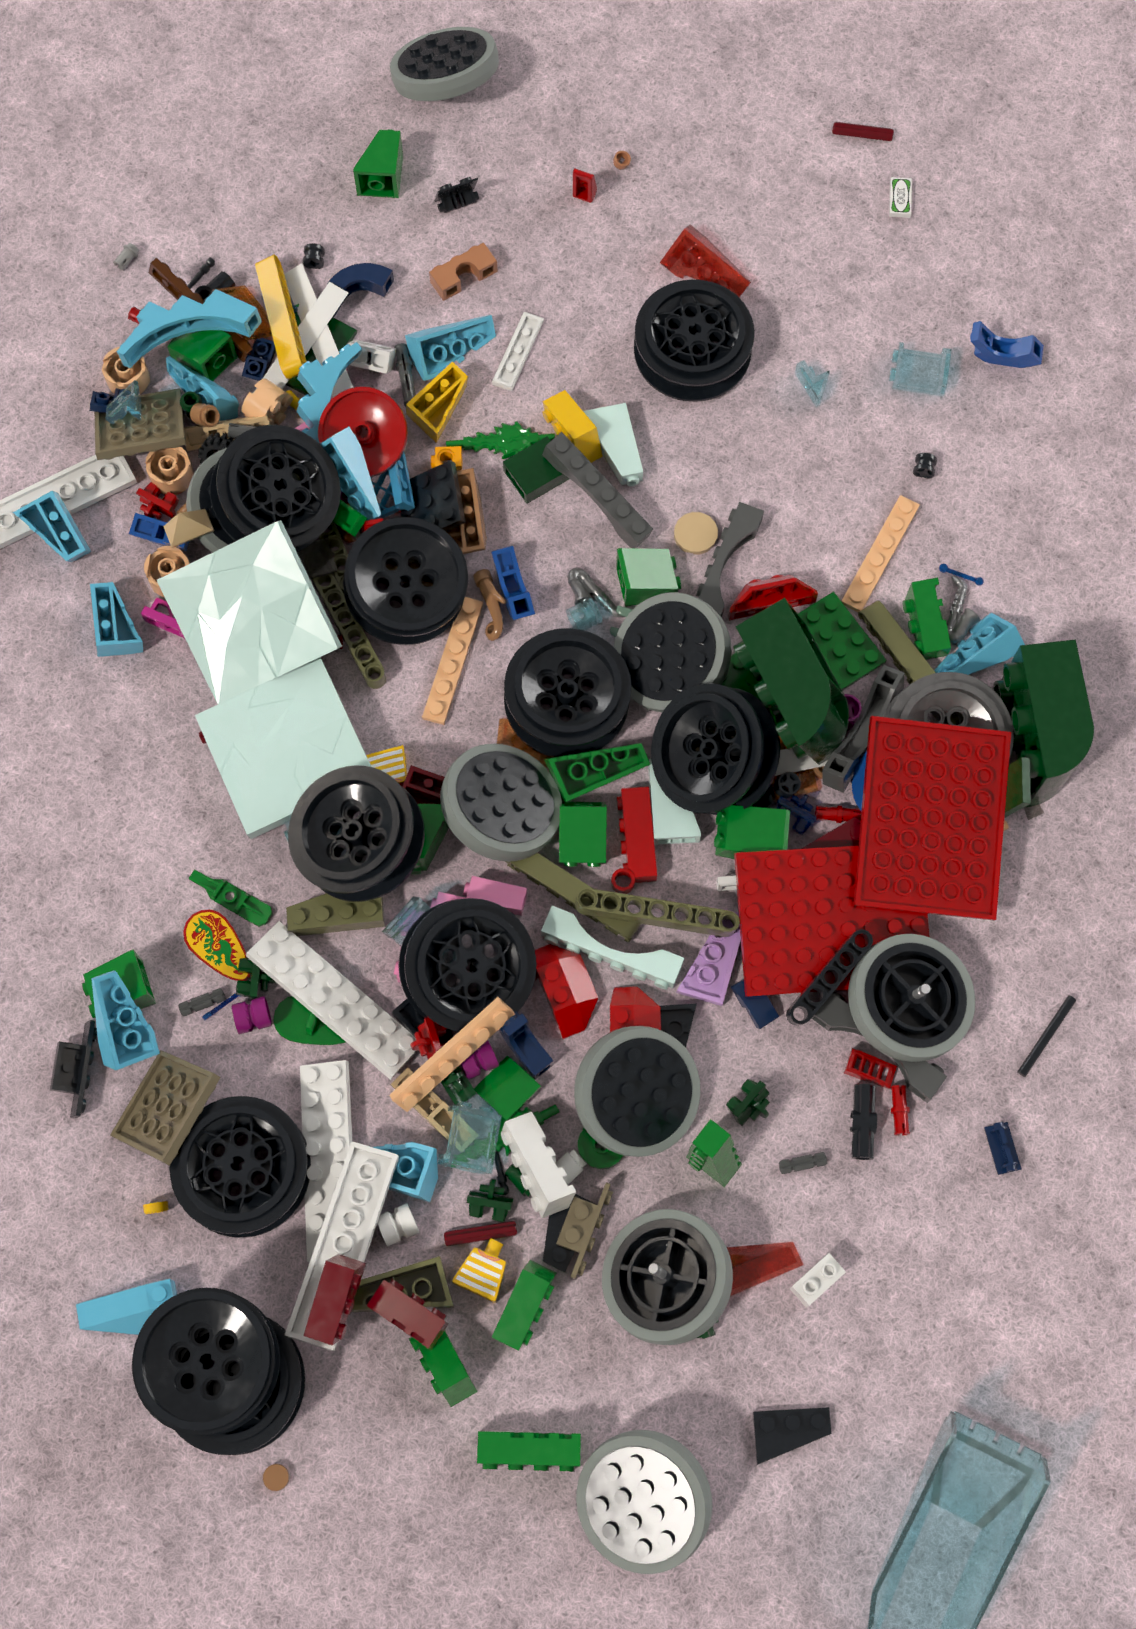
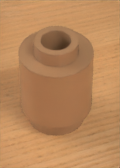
[190,403,220,427]

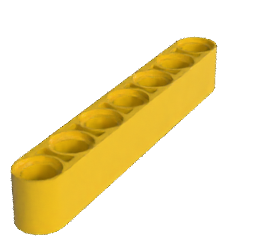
[255,254,307,380]

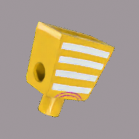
[366,745,407,786]
[452,1238,507,1303]

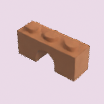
[429,242,498,301]

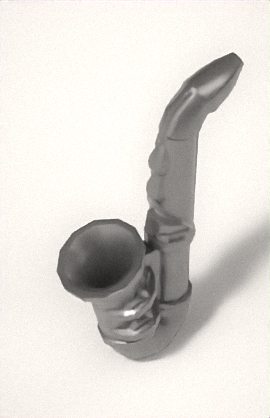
[567,567,623,618]
[947,576,980,644]

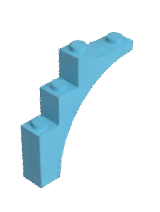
[117,289,262,368]
[296,342,362,443]

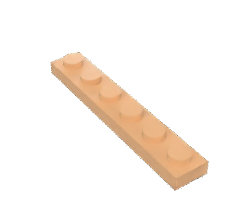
[841,495,920,612]
[422,597,483,725]
[390,997,515,1112]

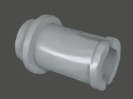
[113,243,139,271]

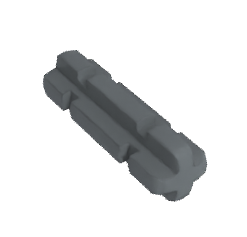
[178,988,226,1016]
[779,1152,827,1174]

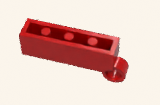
[611,787,657,894]

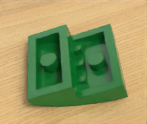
[474,1056,541,1121]

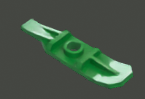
[188,869,273,927]

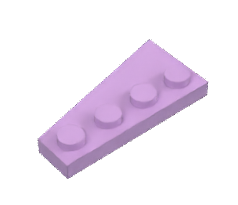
[676,909,741,1006]

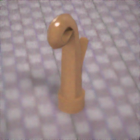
[473,569,507,641]

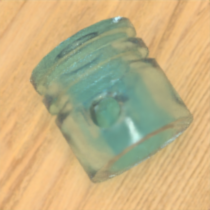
[566,598,602,631]

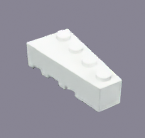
[501,1112,576,1218]

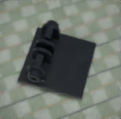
[434,177,479,213]

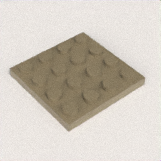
[94,388,186,460]
[110,1050,221,1166]

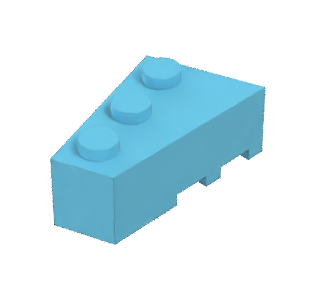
[13,491,91,562]
[90,582,143,657]

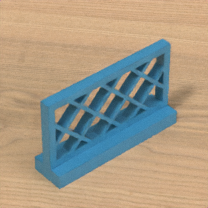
[370,452,415,519]

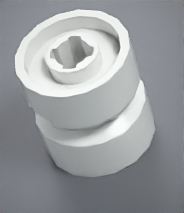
[377,1203,420,1247]

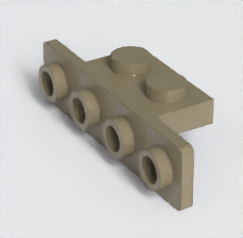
[556,1182,613,1280]

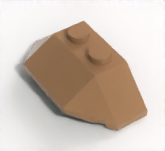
[446,468,487,554]

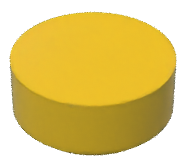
[143,1201,169,1215]

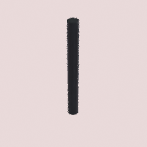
[1017,995,1076,1077]

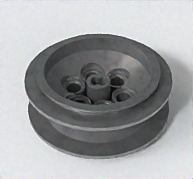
[883,672,1014,759]

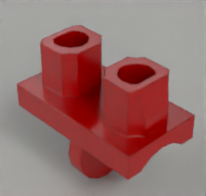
[136,482,179,520]
[410,1018,447,1059]

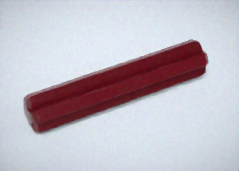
[832,122,894,141]
[444,1221,517,1246]

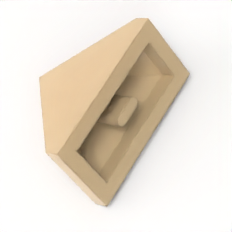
[163,509,214,548]

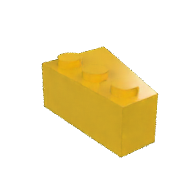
[406,361,468,443]
[542,390,603,463]

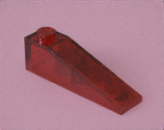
[660,224,751,298]
[727,1242,803,1297]

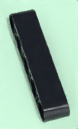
[786,929,873,1026]

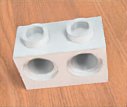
[348,339,397,374]
[789,1253,846,1308]

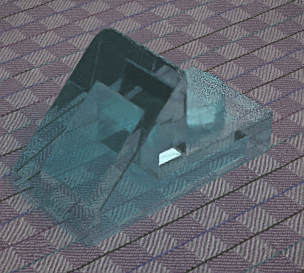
[795,360,830,407]
[106,380,142,425]

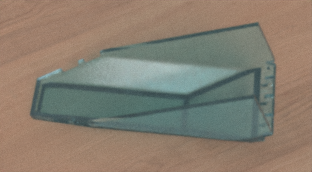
[867,1411,1051,1629]

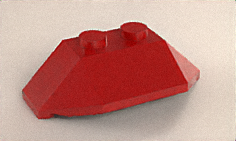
[728,575,818,621]
[535,944,598,1039]
[610,986,661,1032]

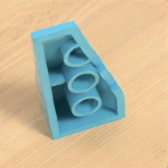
[405,315,496,381]
[166,356,239,421]
[320,427,381,520]
[934,613,1025,675]
[92,970,160,1070]
[373,1142,438,1202]
[76,1279,177,1335]

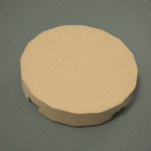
[674,512,718,555]

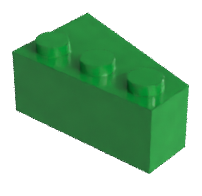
[902,577,951,660]
[492,1260,557,1351]
[408,1330,477,1407]

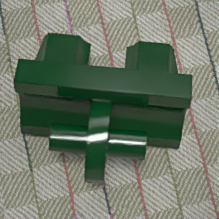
[236,958,275,1001]
[441,1066,477,1107]
[726,1079,770,1126]
[466,1179,513,1222]

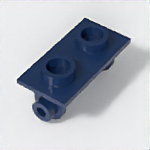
[984,1122,1022,1175]

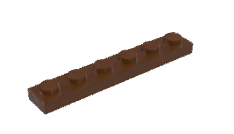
[148,257,253,362]

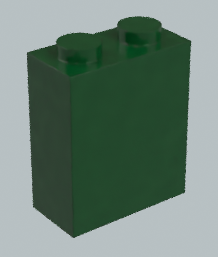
[503,436,569,504]

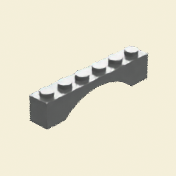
[542,432,653,548]
[696,502,764,618]
[822,665,905,793]
[811,991,947,1103]

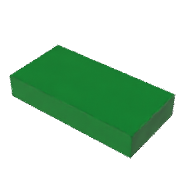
[333,500,367,537]

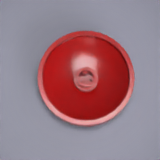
[318,387,408,477]

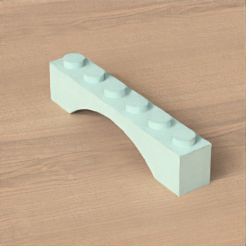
[541,906,684,990]

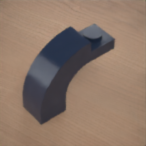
[327,263,394,317]
[499,1011,554,1080]

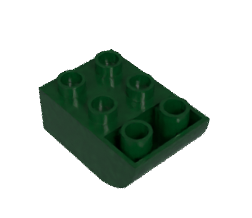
[733,598,849,765]
[994,639,1094,808]

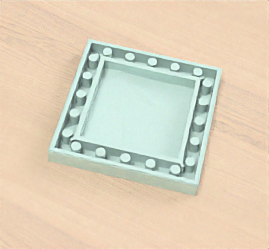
[156,521,342,704]
[195,657,372,839]

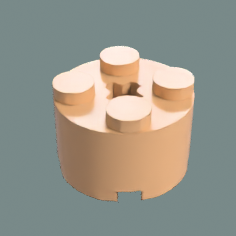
[102,347,150,396]
[242,378,293,425]
[145,446,194,495]
[144,546,190,597]

